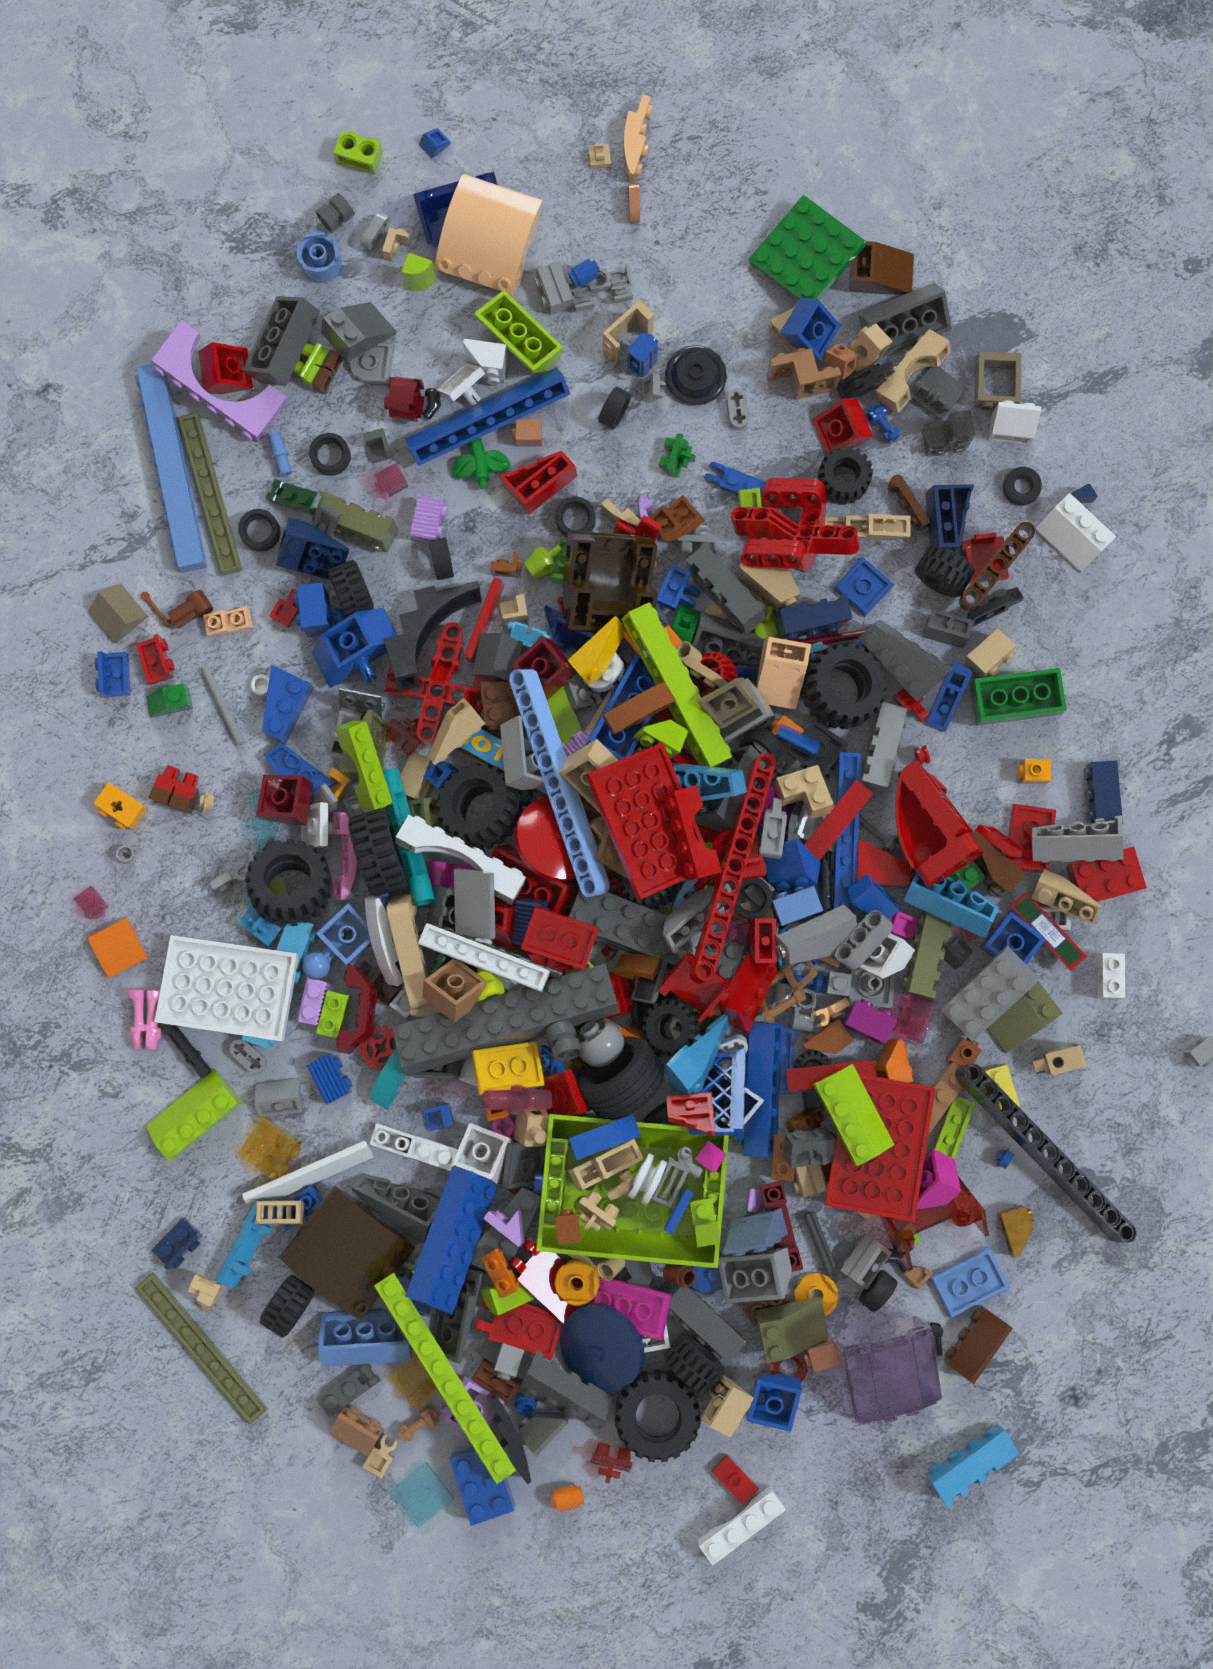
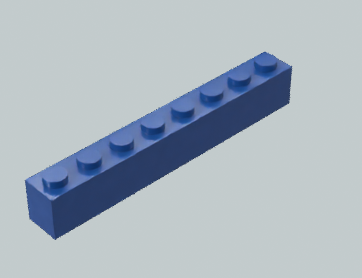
[405,367,570,466]

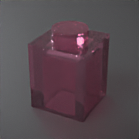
[373,463,408,499]

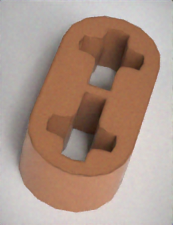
[629,183,640,223]

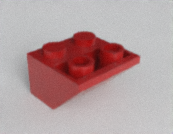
[491,900,517,949]

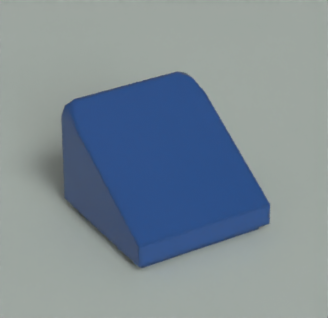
[419,128,451,158]

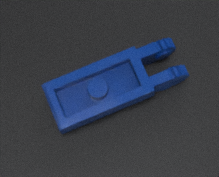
[704,462,766,496]

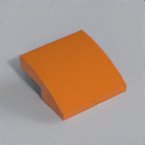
[88,917,148,978]

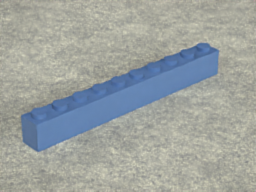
[135,364,208,573]

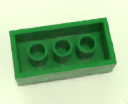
[970,668,1067,726]

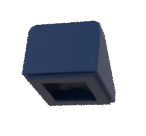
[1071,484,1098,503]

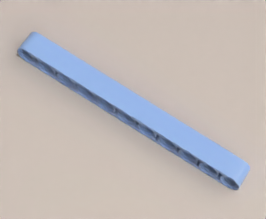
[509,669,610,897]

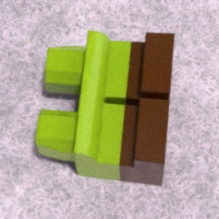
[293,343,343,394]

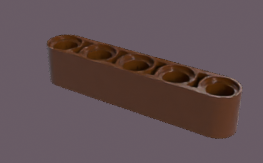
[959,522,1035,611]

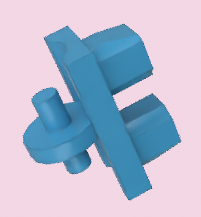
[237,905,282,946]

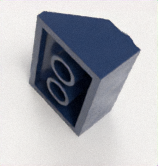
[703,1067,765,1144]

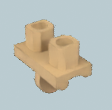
[576,1190,619,1232]

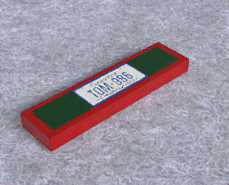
[1010,892,1087,971]

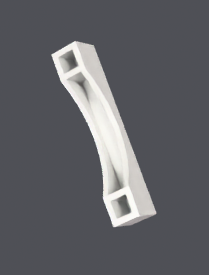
[396,815,526,905]

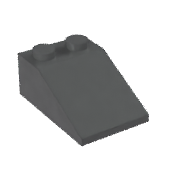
[321,302,397,362]

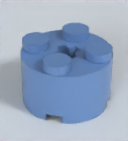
[296,232,342,282]

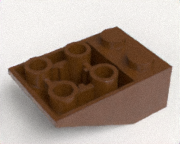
[849,241,914,294]

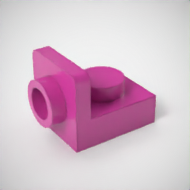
[889,911,918,940]

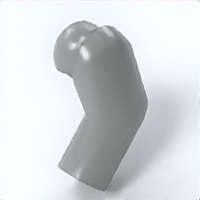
[677,1147,703,1179]

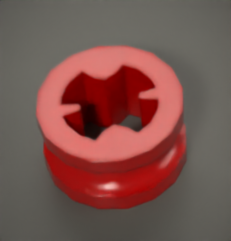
[914,745,930,765]

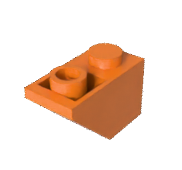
[875,1038,914,1083]

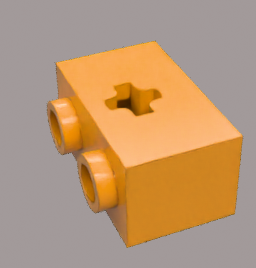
[93,782,148,830]

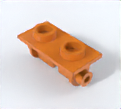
[480,1248,519,1298]

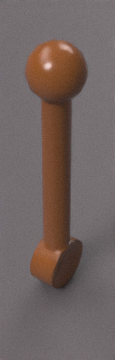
[141,592,172,627]

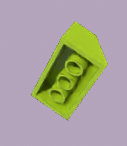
[474,290,563,373]
[813,1064,894,1166]
[146,1069,242,1161]

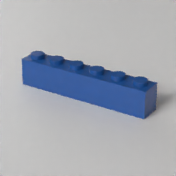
[742,1022,783,1158]

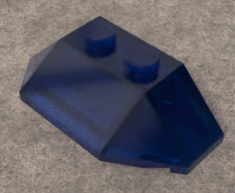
[544,605,622,654]

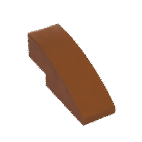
[603,681,676,735]

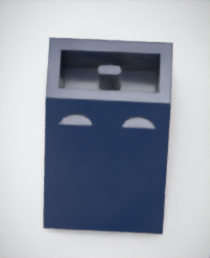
[276,517,350,580]

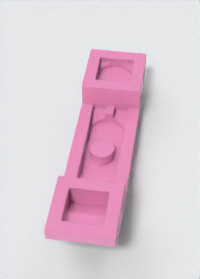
[333,812,357,900]

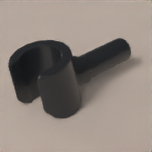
[929,1322,943,1355]

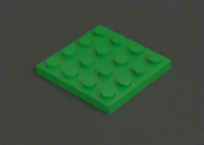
[748,195,866,300]

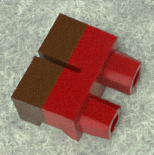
[148,765,199,814]

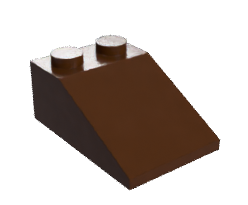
[972,831,1026,898]

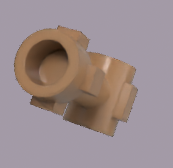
[397,1405,440,1443]

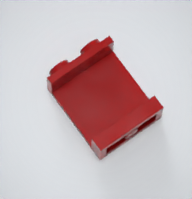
[658,951,730,1023]

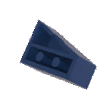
[925,484,974,552]
[773,593,853,641]

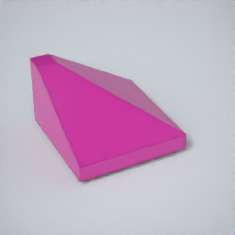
[695,1141,727,1173]

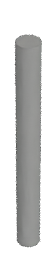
[201,666,245,746]

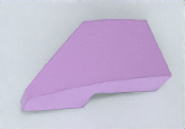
[639,494,653,519]

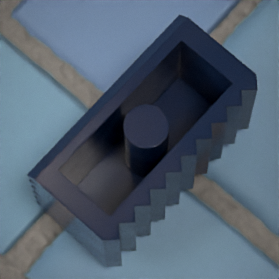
[512,898,550,945]

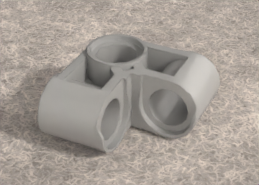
[773,983,816,1032]

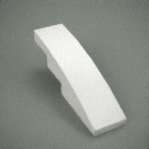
[365,896,404,986]

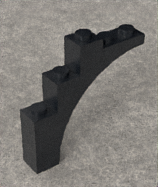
[384,581,482,691]

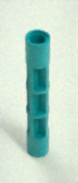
[383,768,435,906]

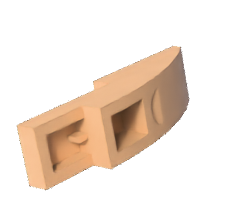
[624,94,653,183]

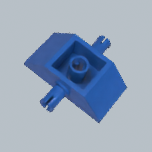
[312,607,398,688]

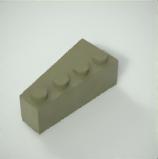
[309,490,398,553]
[901,911,951,1000]

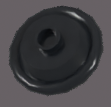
[665,345,727,406]

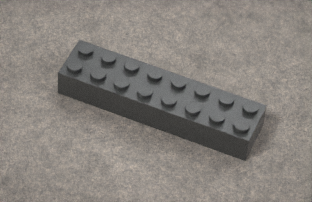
[568,887,745,982]

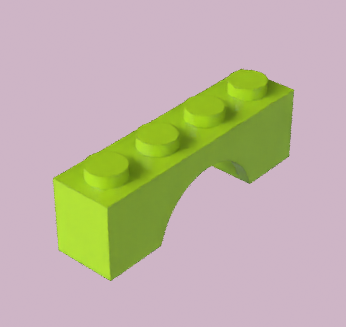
[335,720,393,811]

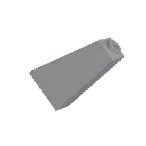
[776,905,857,965]

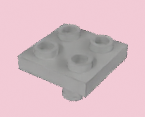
[848,967,895,1009]

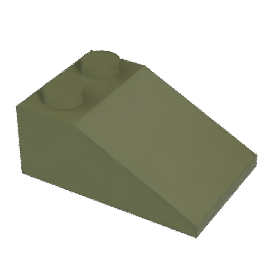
[339,710,389,785]
[987,981,1063,1053]
[755,1297,829,1363]

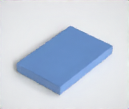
[930,1247,1010,1318]

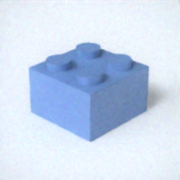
[770,886,823,928]

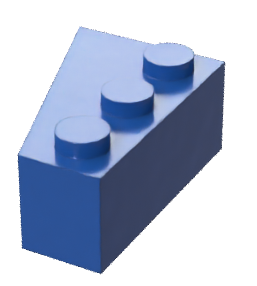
[262,665,314,745]

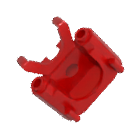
[695,821,766,892]

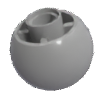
[577,1019,624,1067]

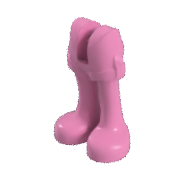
[127,989,161,1050]

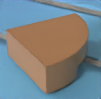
[902,1266,934,1290]

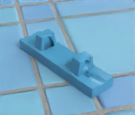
[215,1200,277,1289]

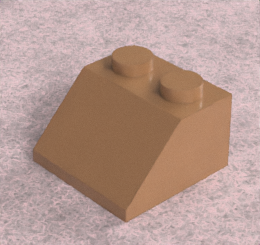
[422,958,487,1023]

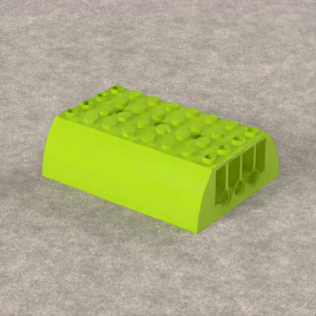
[536,1114,729,1268]

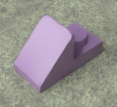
[483,1210,525,1247]

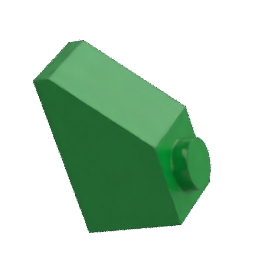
[672,606,701,644]
[146,683,193,718]

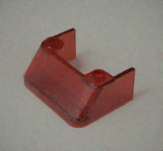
[880,1176,989,1271]

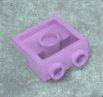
[440,1375,505,1430]

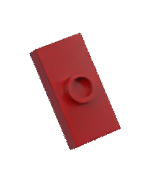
[711,1454,759,1505]

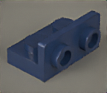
[151,1217,203,1270]

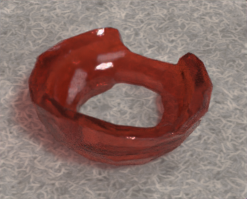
[770,1354,808,1382]

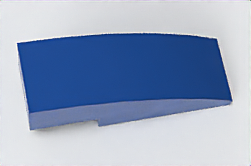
[569,1115,641,1160]

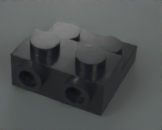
[788,719,848,779]

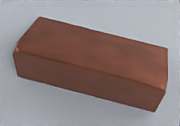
[471,1358,522,1404]

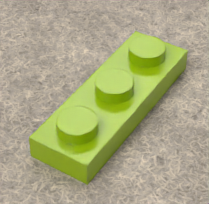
[933,1096,976,1159]

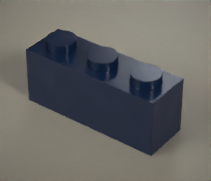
[1084,760,1123,824]

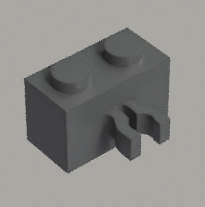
[783,1128,835,1168]

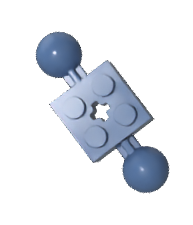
[302,893,391,980]

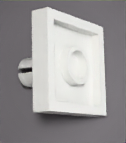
[437,363,485,406]
[301,802,339,849]

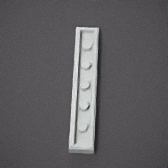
[418,923,550,992]
[242,1141,374,1209]

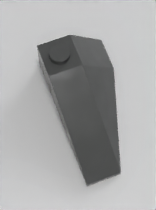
[691,612,764,667]
[352,1174,442,1244]

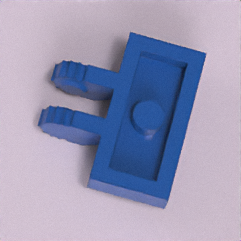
[656,564,701,611]

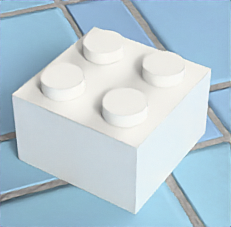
[452,1123,514,1185]

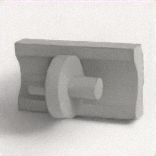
[678,525,717,553]

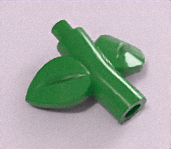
[452,438,511,489]

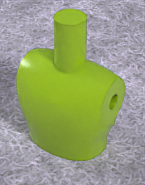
[524,545,563,579]
[751,606,778,639]

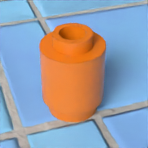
[550,1484,584,1512]

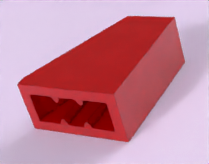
[857,840,914,888]

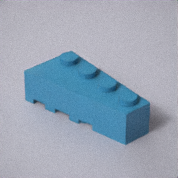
[672,763,747,801]
[904,873,999,938]
[925,1426,1019,1508]

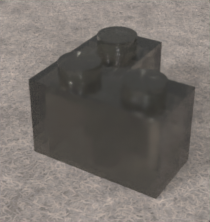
[922,410,975,456]

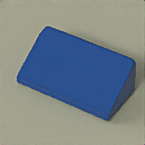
[776,724,820,757]

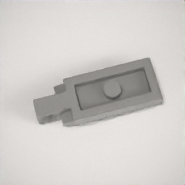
[759,798,787,859]

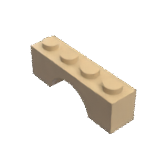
[876,329,951,414]

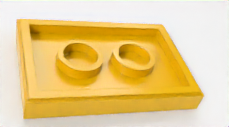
[471,1041,545,1096]

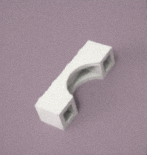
[698,1486,786,1566]

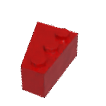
[499,450,578,515]
[717,952,777,1033]

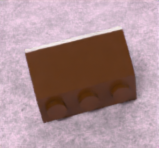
[944,1306,1013,1384]

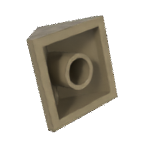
[89,584,149,643]
[699,678,759,729]

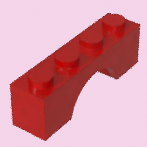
[664,785,722,881]

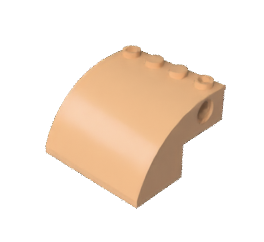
[434,174,543,295]

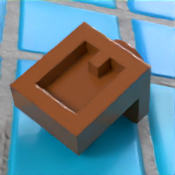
[490,551,522,578]

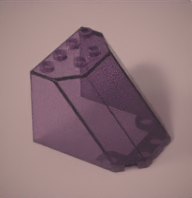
[831,1316,942,1424]

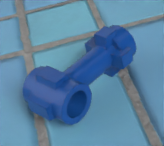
[866,404,900,443]
[785,969,827,994]

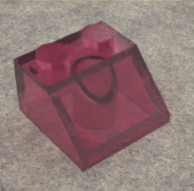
[891,994,937,1045]

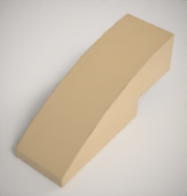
[569,1139,644,1191]

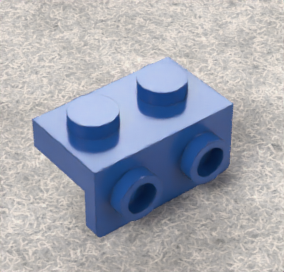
[95,651,130,697]

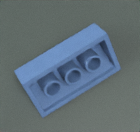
[318,1309,412,1367]

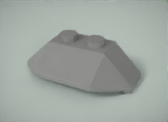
[663,883,731,955]

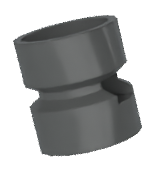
[315,193,355,233]
[545,1020,582,1062]

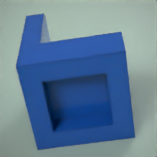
[422,1103,455,1131]

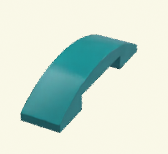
[369,1048,407,1110]

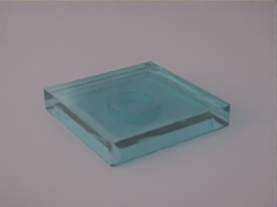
[391,1462,454,1528]

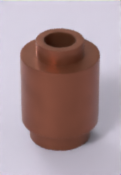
[663,1264,696,1288]

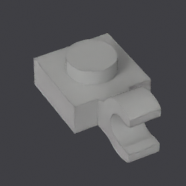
[209,864,246,892]

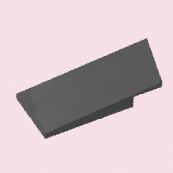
[432,1265,485,1363]

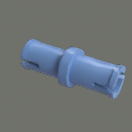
[268,432,293,477]

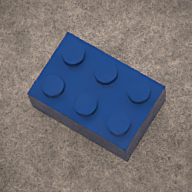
[450,1447,515,1526]

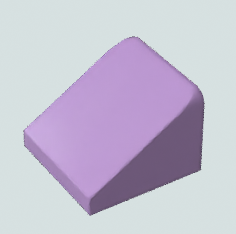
[745,1188,763,1212]

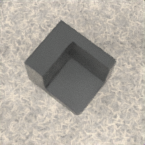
[363,428,392,463]

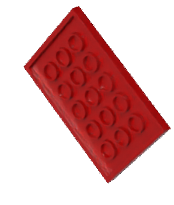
[585,743,706,900]
[824,1074,936,1222]

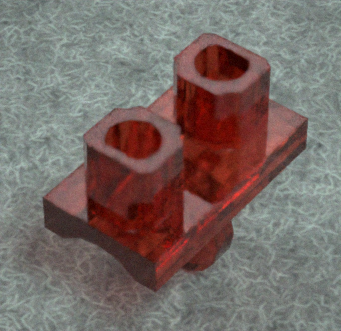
[385,717,425,755]
[590,1442,633,1484]

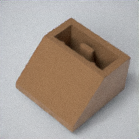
[329,1405,384,1457]

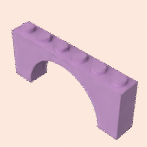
[151,320,287,442]

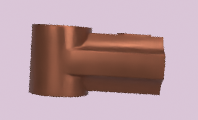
[167,590,214,629]

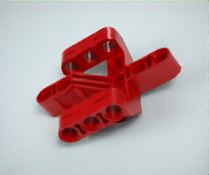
[731,478,860,570]
[383,622,498,745]

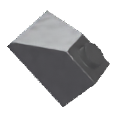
[518,1412,569,1457]

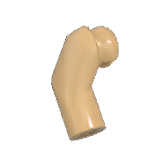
[607,1169,634,1201]

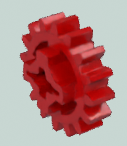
[358,1024,395,1071]

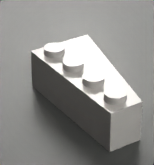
[860,702,909,794]
[1032,816,1124,863]

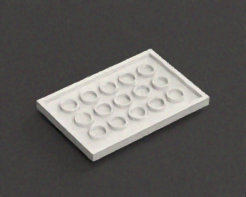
[155,935,299,1042]

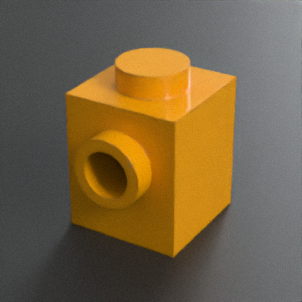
[1017,759,1051,784]

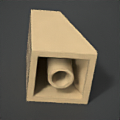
[737,563,800,612]

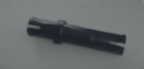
[818,852,834,916]
[161,1024,212,1079]

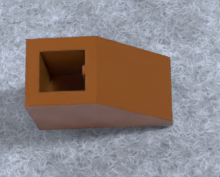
[801,1019,854,1054]

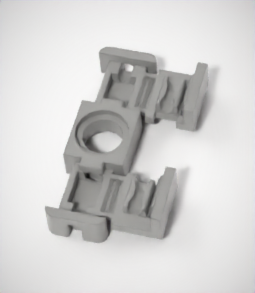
[566,264,633,312]

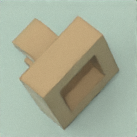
[589,143,611,169]

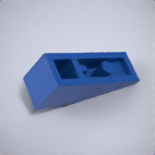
[926,660,972,732]

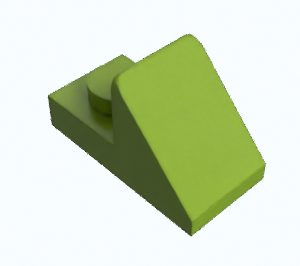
[689,1198,720,1247]

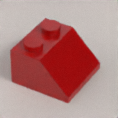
[198,342,253,394]
[812,399,874,454]

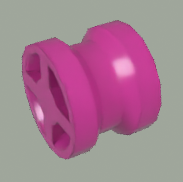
[493,1116,515,1137]

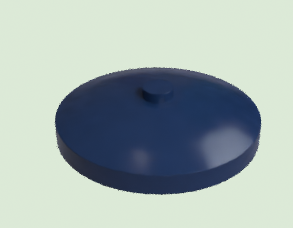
[560,1303,645,1393]

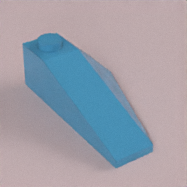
[666,1013,729,1095]

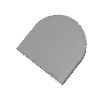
[349,343,394,386]

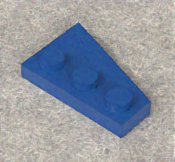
[263,742,336,801]

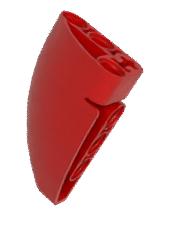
[895,760,984,887]

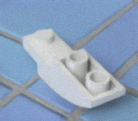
[369,1123,458,1171]

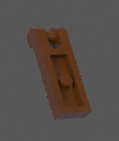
[888,474,930,532]

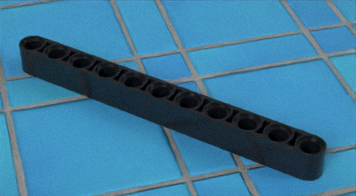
[955,1064,1137,1243]

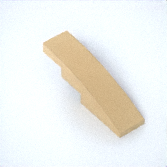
[825,514,910,540]

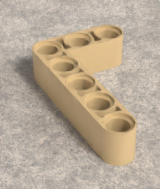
[387,892,431,1009]

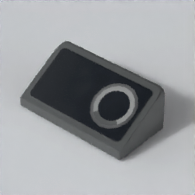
[632,961,668,1005]

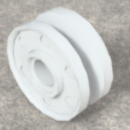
[628,1153,667,1206]

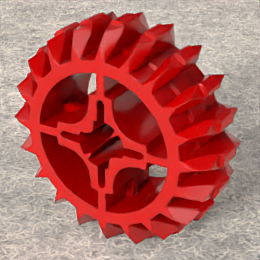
[687,651,738,698]

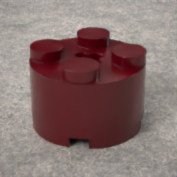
[384,376,425,422]

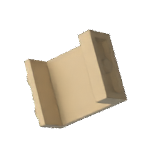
[602,300,654,363]

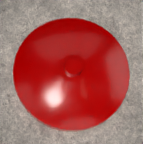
[514,797,592,882]

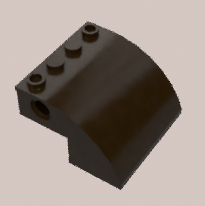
[563,530,658,631]
[279,1185,415,1321]

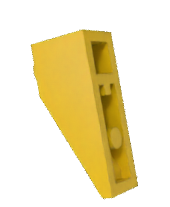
[567,616,627,685]

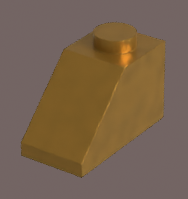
[997,1205,1034,1258]

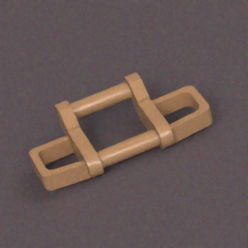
[756,960,818,1023]

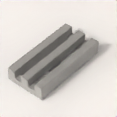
[651,1157,691,1209]

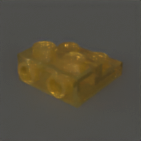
[238,1116,302,1179]

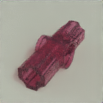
[482,1085,552,1115]

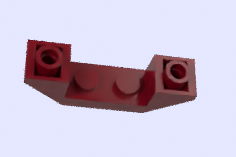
[336,964,378,1054]
[760,1180,803,1272]

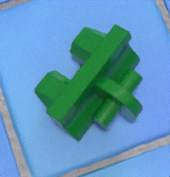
[659,433,696,478]

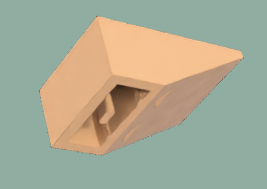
[756,637,811,709]

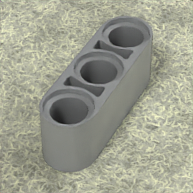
[835,910,893,970]

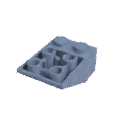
[723,1208,788,1257]

